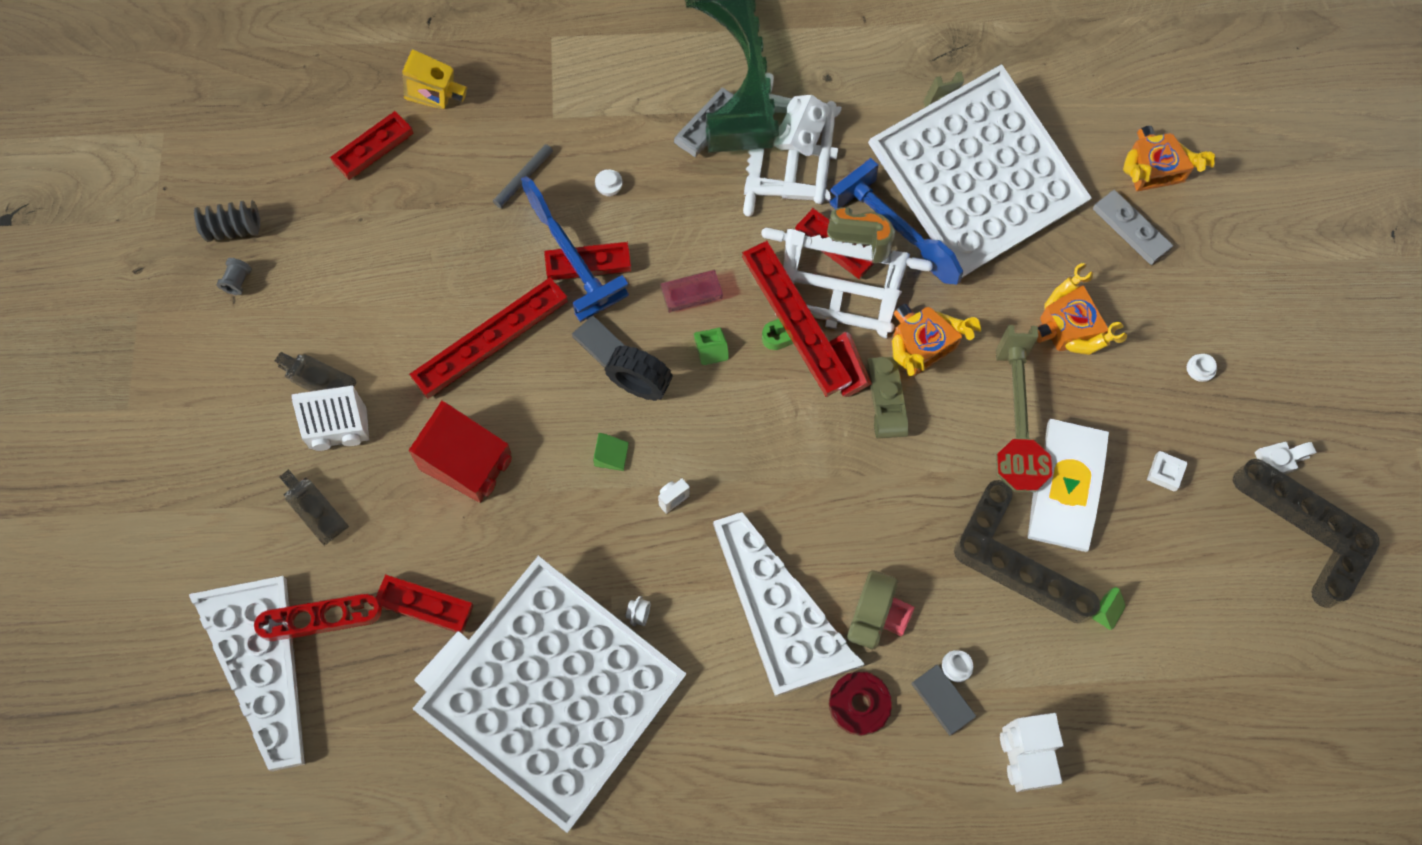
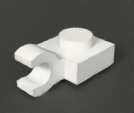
[1255,442,1316,479]

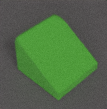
[693,328,729,365]
[593,433,629,471]
[1092,587,1125,630]

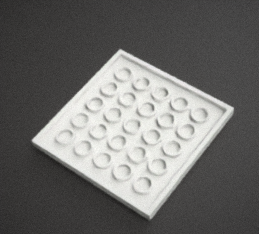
[868,64,1092,278]
[413,556,686,833]

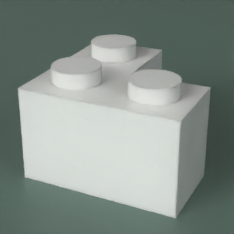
[1000,713,1063,792]

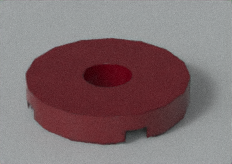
[828,672,892,736]

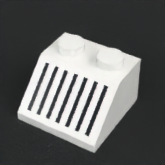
[292,386,369,451]

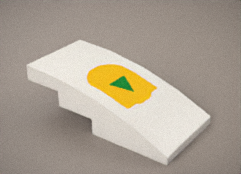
[1028,419,1109,552]

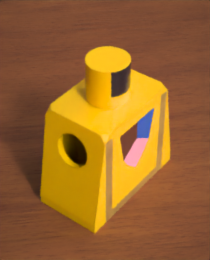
[402,49,467,109]

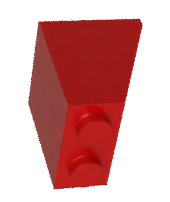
[408,400,512,503]

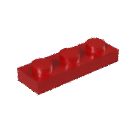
[330,111,414,180]
[795,208,875,280]
[544,242,631,280]
[375,574,474,634]

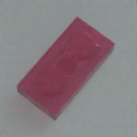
[661,270,723,313]

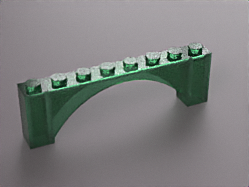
[685,0,779,153]

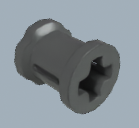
[216,258,252,295]

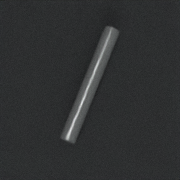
[493,144,553,208]

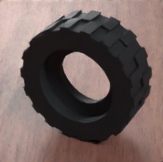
[604,345,673,401]

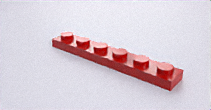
[742,241,852,397]
[409,277,568,399]

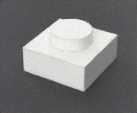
[1147,451,1187,492]
[658,478,690,514]

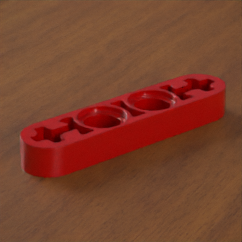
[254,594,382,641]

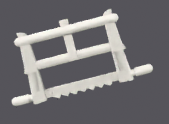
[743,73,842,217]
[761,228,933,339]

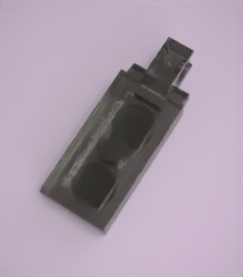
[274,352,357,392]
[279,469,349,546]

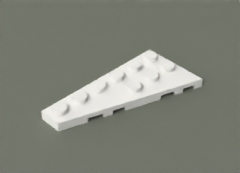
[713,512,864,697]
[189,576,305,771]

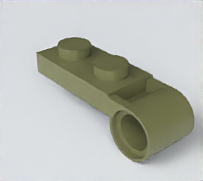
[867,357,908,439]

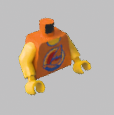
[1123,126,1215,192]
[1036,263,1127,355]
[892,304,982,376]

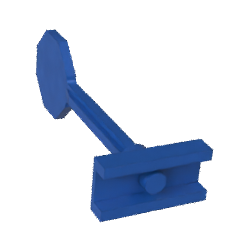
[830,158,963,285]
[521,176,629,323]

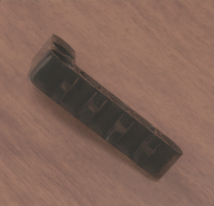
[1233,459,1380,608]
[954,480,1100,623]

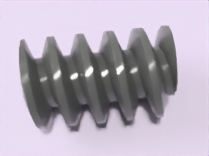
[194,200,260,242]

